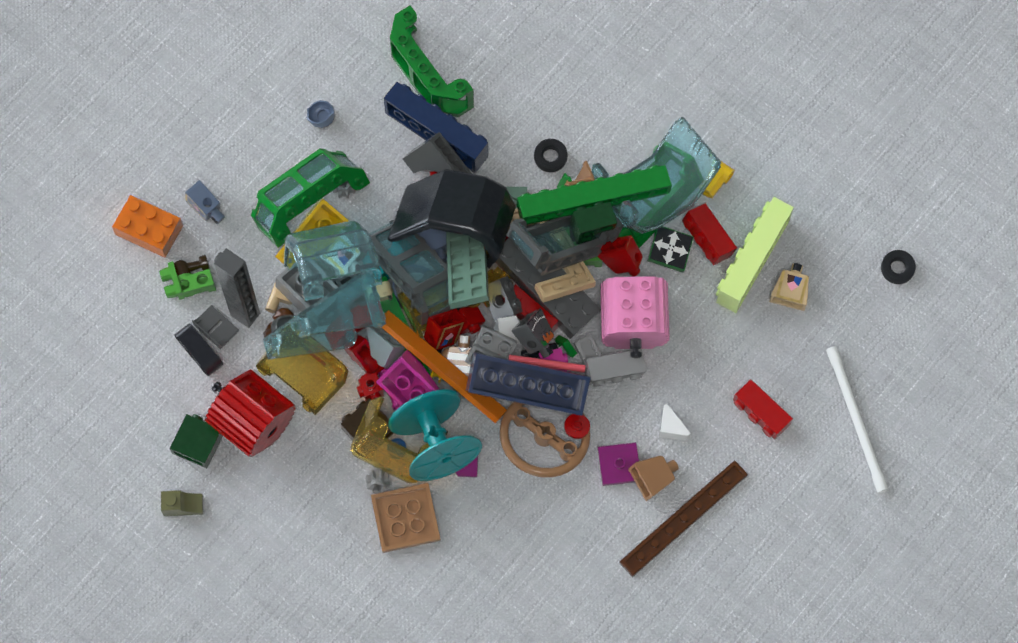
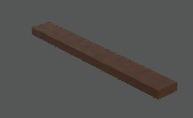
[619,460,748,578]

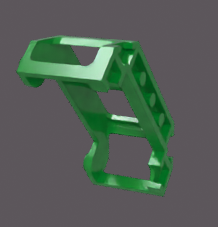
[390,5,474,117]

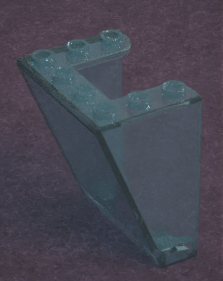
[263,268,386,360]

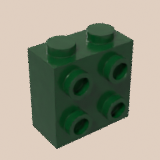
[169,414,223,469]

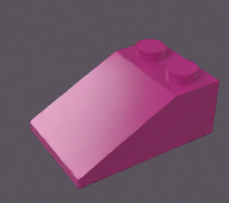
[376,350,440,406]

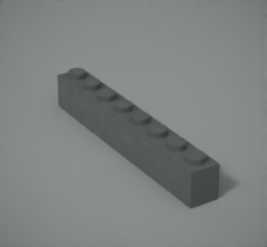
[214,248,260,328]

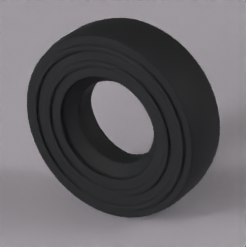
[534,139,568,172]
[881,250,916,284]

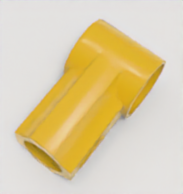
[699,160,735,199]

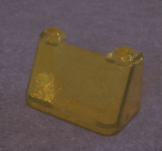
[256,323,348,415]

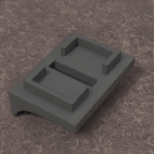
[192,305,239,349]

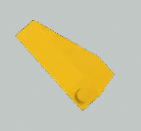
[275,199,352,268]

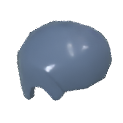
[306,100,335,128]

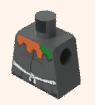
[511,308,554,358]

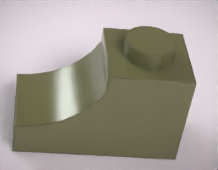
[161,490,203,516]

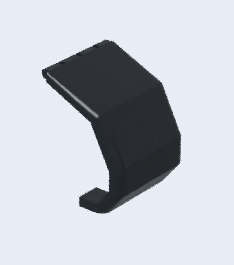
[387,169,516,269]

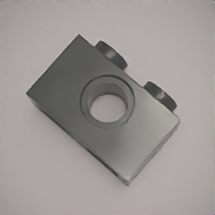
[487,276,523,323]

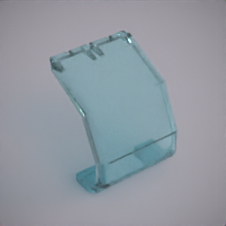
[591,117,721,234]
[284,221,382,301]

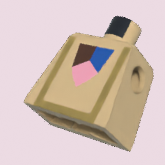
[769,263,809,311]

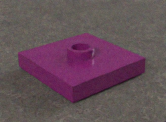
[597,442,639,486]

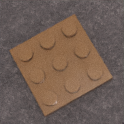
[371,483,441,553]

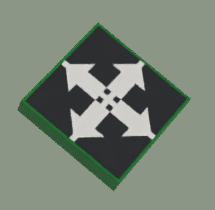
[647,225,693,273]

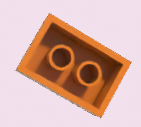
[112,195,183,258]

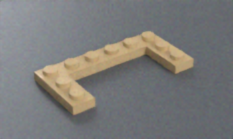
[508,209,596,303]

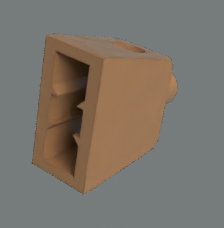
[628,455,679,501]

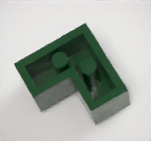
[570,201,617,245]

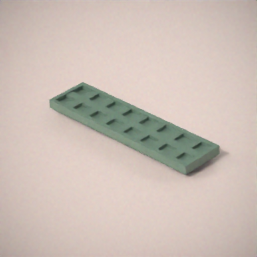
[446,232,489,309]

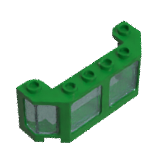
[251,148,370,248]

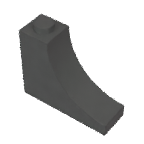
[403,132,472,174]

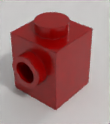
[459,305,486,334]

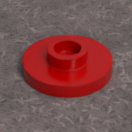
[564,414,590,439]

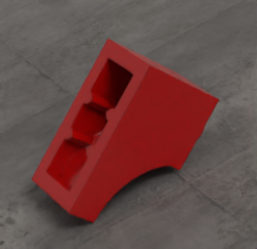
[342,334,385,375]

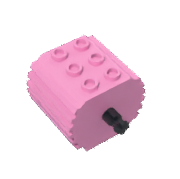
[600,276,670,358]

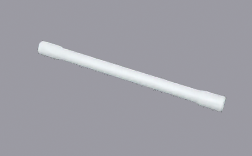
[826,346,889,494]

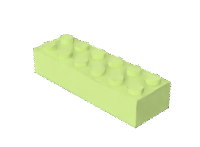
[715,197,794,313]

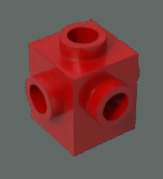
[356,372,384,402]

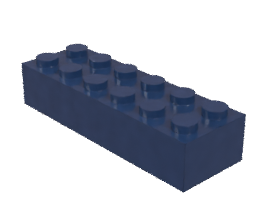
[384,82,488,173]
[465,352,591,416]

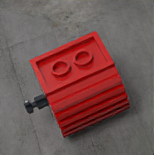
[205,369,296,457]

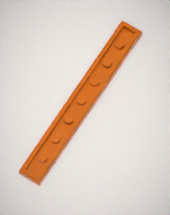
[377,310,507,423]

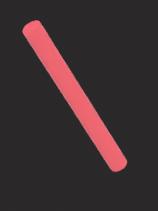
[508,354,585,373]

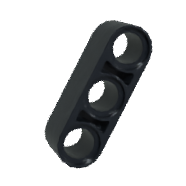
[174,323,223,376]

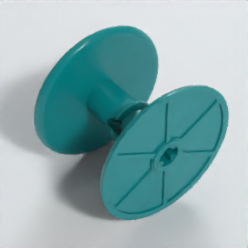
[388,389,482,481]

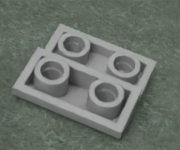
[465,325,517,365]

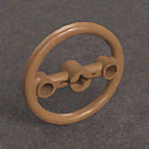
[500,402,590,477]

